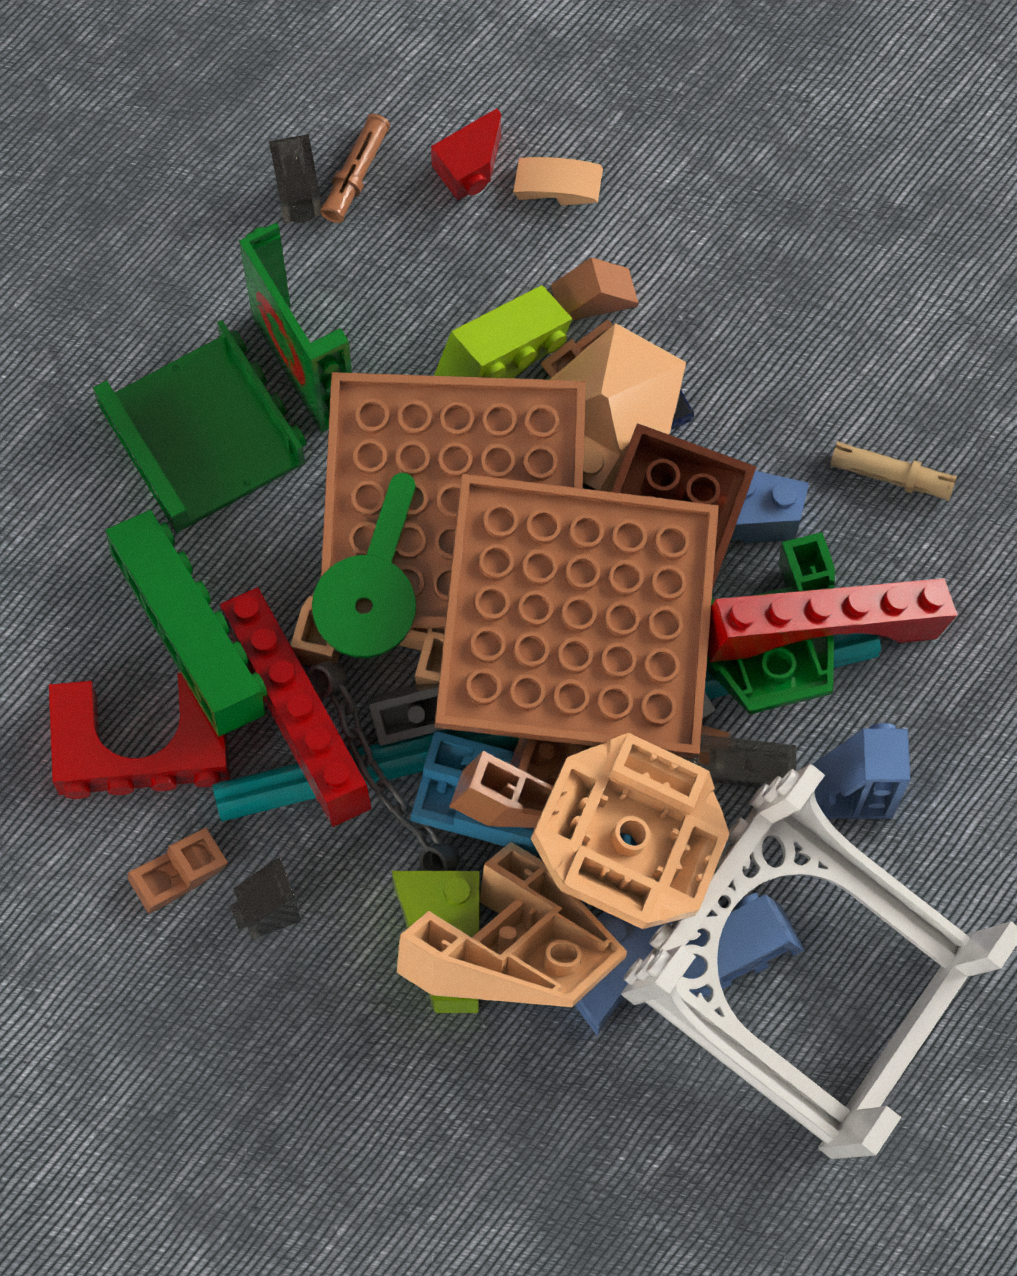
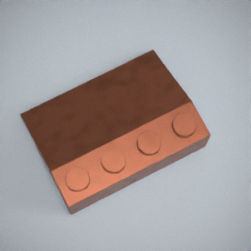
[611,423,756,590]

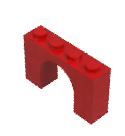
[49,673,230,799]

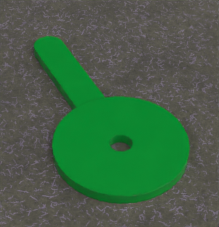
[312,473,416,658]

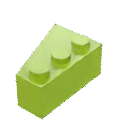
[434,285,573,378]
[391,871,480,1013]

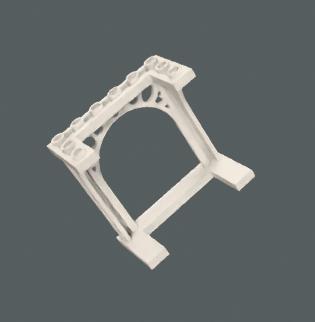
[620,764,1017,1159]

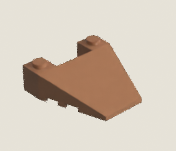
[449,738,595,828]

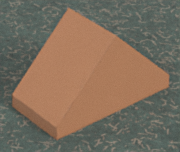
[551,257,638,321]

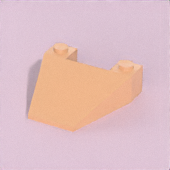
[397,842,627,1007]

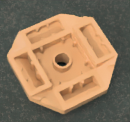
[530,733,730,929]

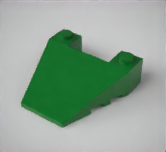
[706,532,835,715]

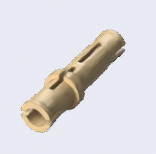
[830,441,957,501]

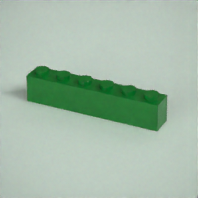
[105,510,268,737]

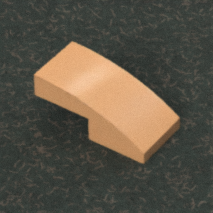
[513,157,603,206]

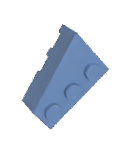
[730,471,809,543]
[812,723,910,819]
[682,893,805,998]
[575,912,672,1036]

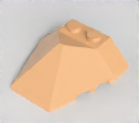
[549,323,686,492]

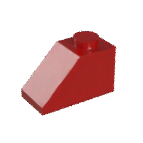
[431,108,501,201]

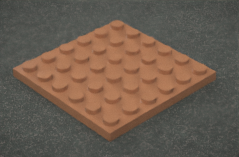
[321,372,586,629]
[434,474,719,758]

